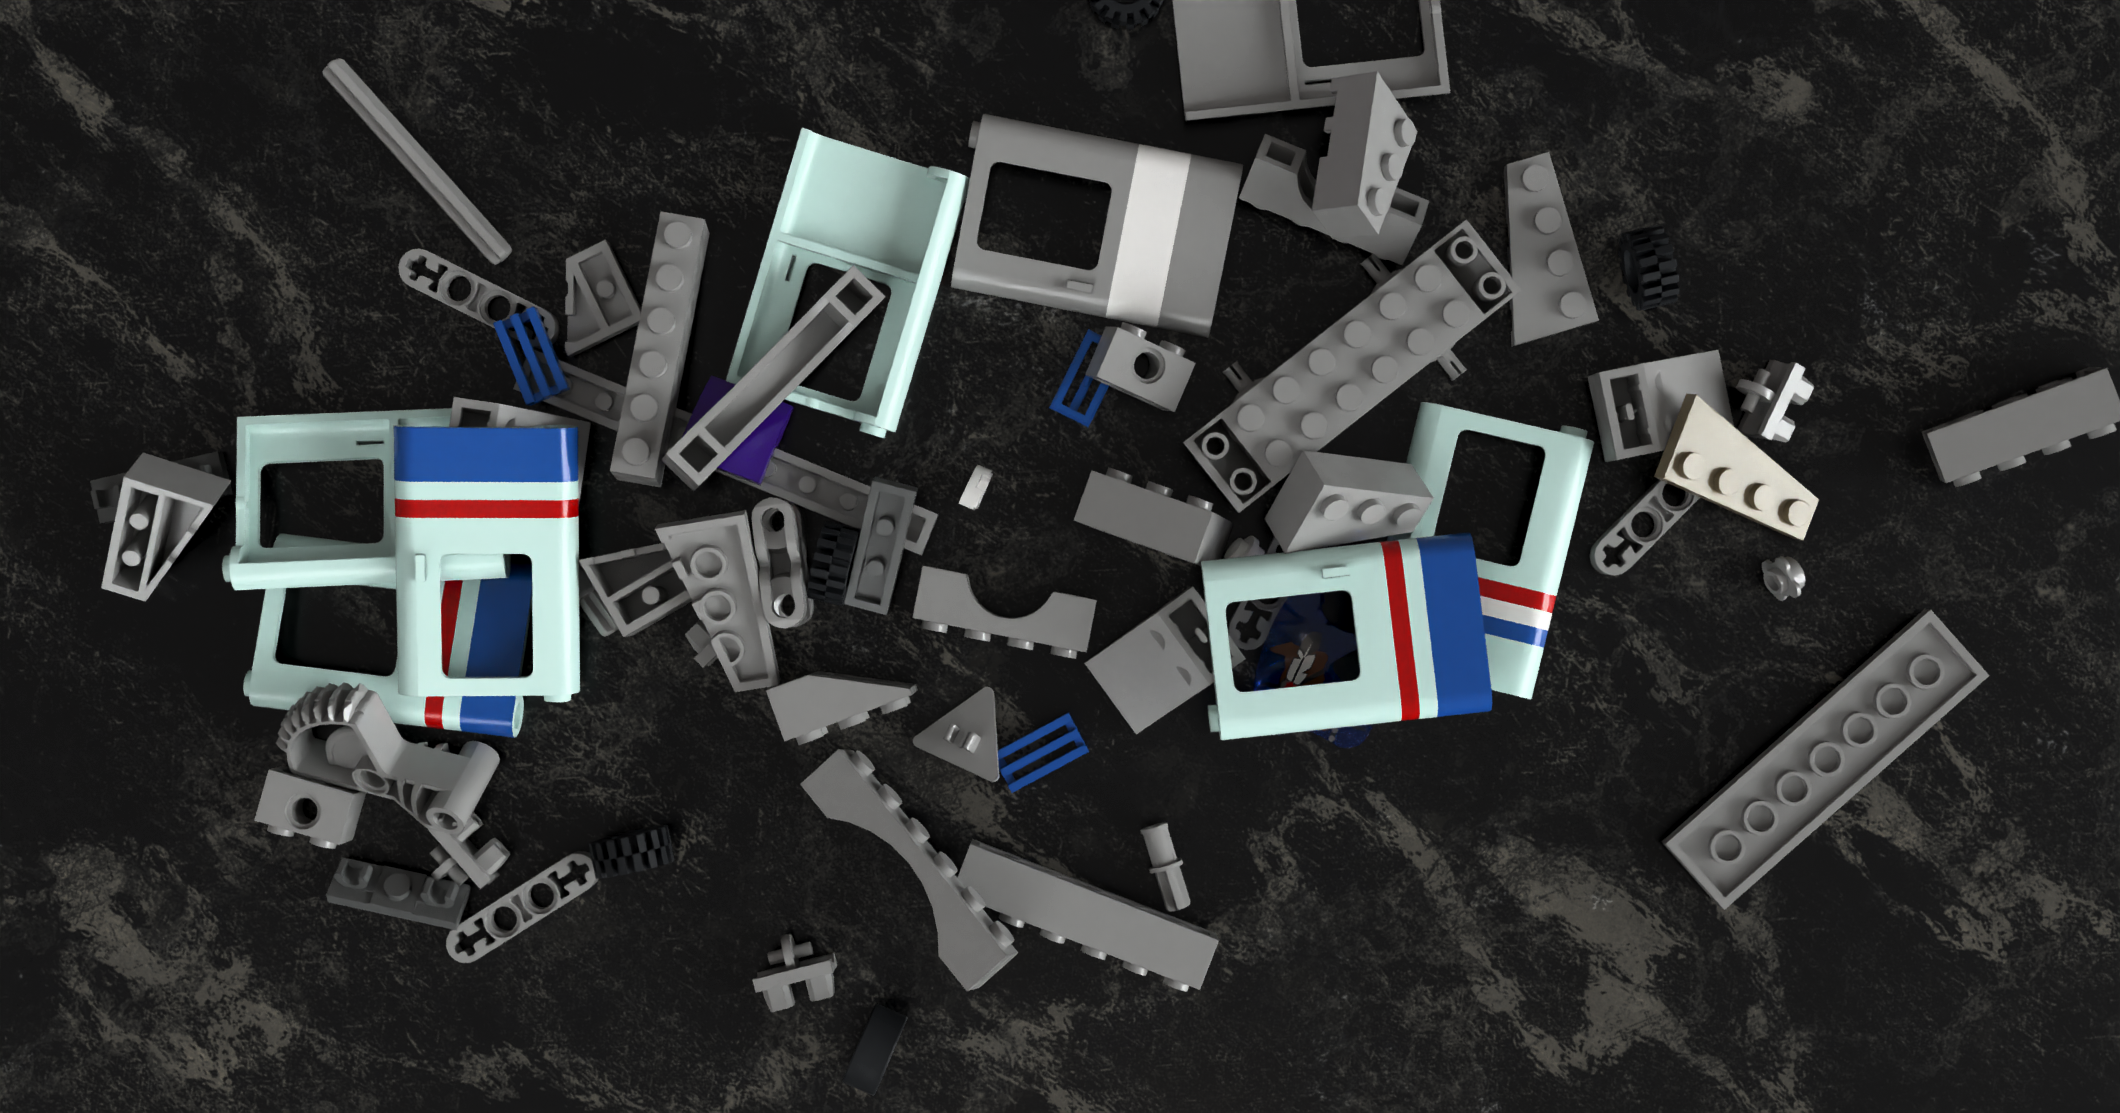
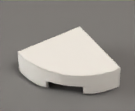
[959,465,993,510]

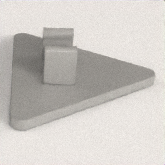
[913,687,999,782]

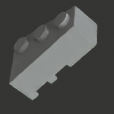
[1312,71,1418,239]
[1264,450,1434,554]
[101,453,231,602]
[1074,467,1234,566]
[579,543,692,637]

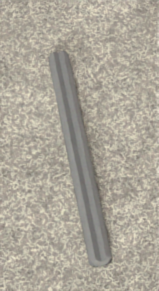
[322,58,512,265]

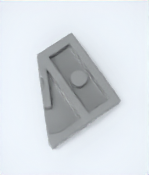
[565,240,641,357]

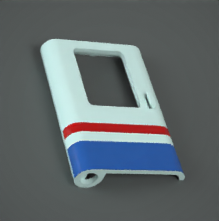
[393,425,580,702]
[1201,532,1492,740]
[243,533,532,738]

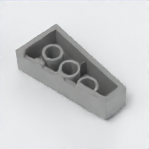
[1922,367,2120,487]

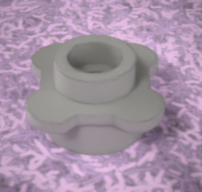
[1762,556,1806,601]

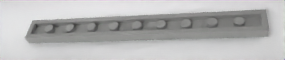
[513,350,938,556]

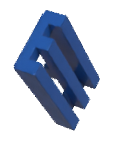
[493,306,570,406]
[1049,329,1109,428]
[998,712,1089,793]

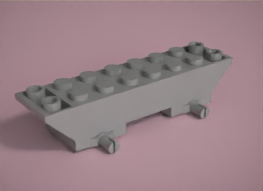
[1183,219,1522,513]

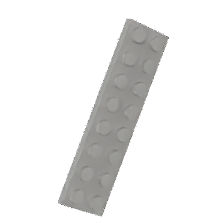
[1662,609,1990,910]

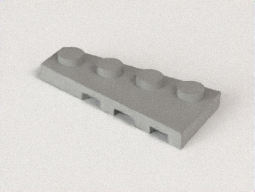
[1504,152,1599,347]
[655,510,781,692]

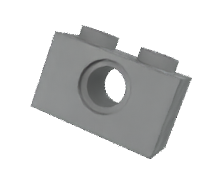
[1085,322,1196,412]
[254,766,366,849]

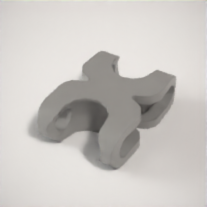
[751,497,814,628]

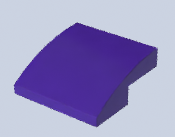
[682,375,794,486]

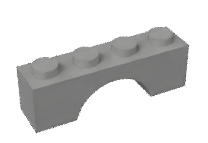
[1239,134,1429,265]
[912,566,1097,659]

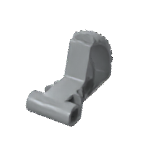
[276,682,500,834]

